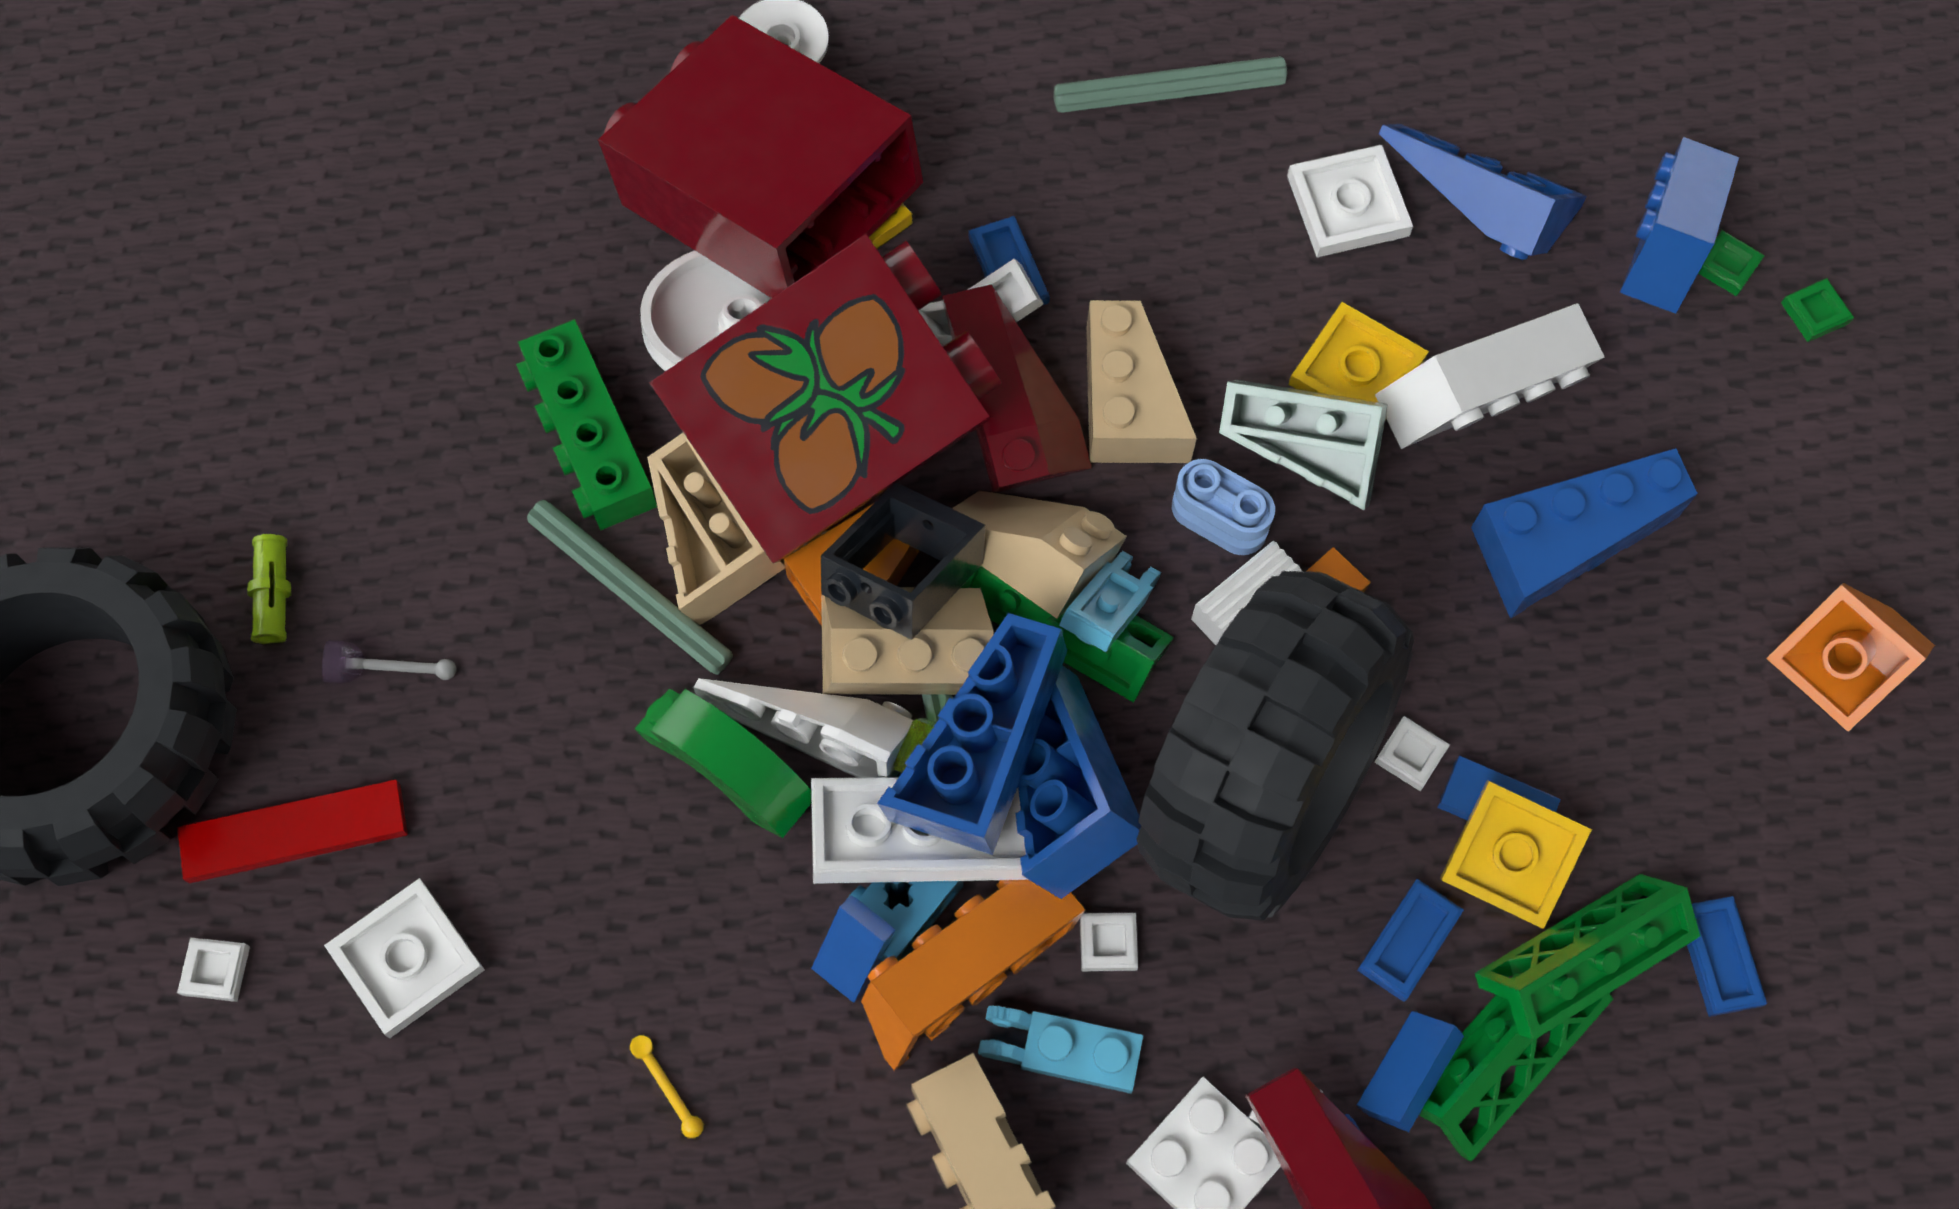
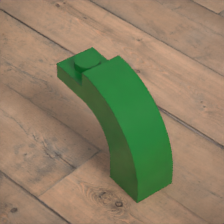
[635,689,811,838]

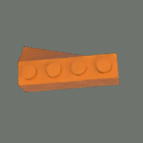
[861,880,1085,1071]

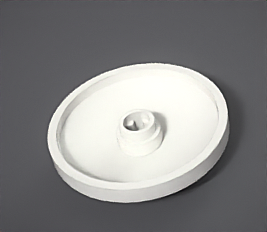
[640,250,772,371]

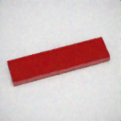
[177,780,408,883]

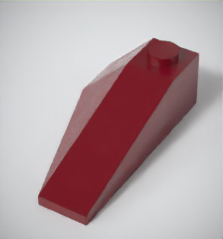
[942,284,1092,493]
[1245,1067,1432,1209]

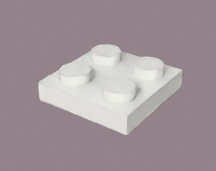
[1287,145,1413,257]
[324,878,485,1038]
[1126,1077,1281,1209]

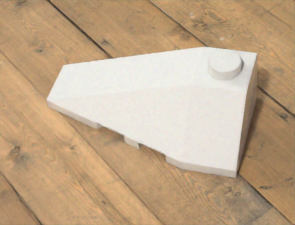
[693,678,917,778]

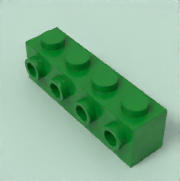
[516,319,657,531]

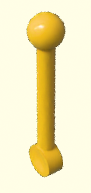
[630,1035,704,1138]

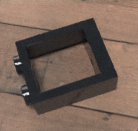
[821,482,986,640]

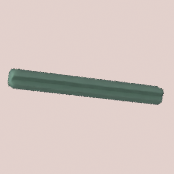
[1054,56,1287,113]
[527,500,733,675]

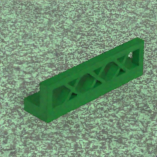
[961,566,1174,703]
[1475,874,1700,1040]
[1419,948,1613,1162]

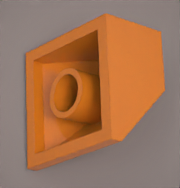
[1766,583,1935,731]

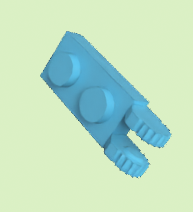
[1059,551,1161,652]
[978,1005,1143,1093]

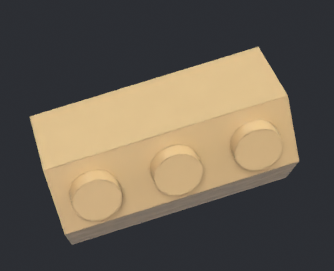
[821,587,993,695]

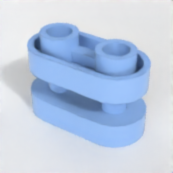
[1172,459,1275,555]

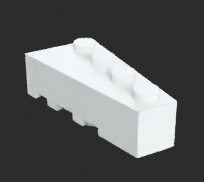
[1375,303,1605,449]

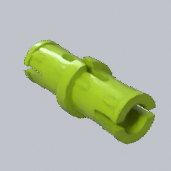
[247,534,291,644]

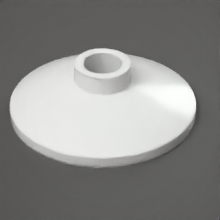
[739,0,829,63]

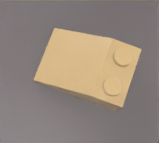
[931,491,1127,619]

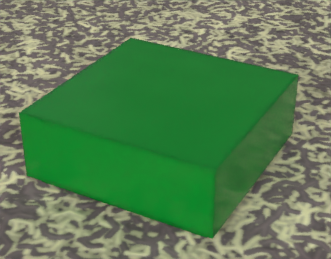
[1698,230,1765,296]
[1781,278,1854,342]

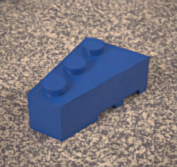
[1620,137,1739,314]

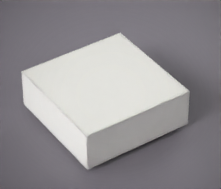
[1374,716,1450,791]
[1080,913,1138,971]
[177,938,250,1002]

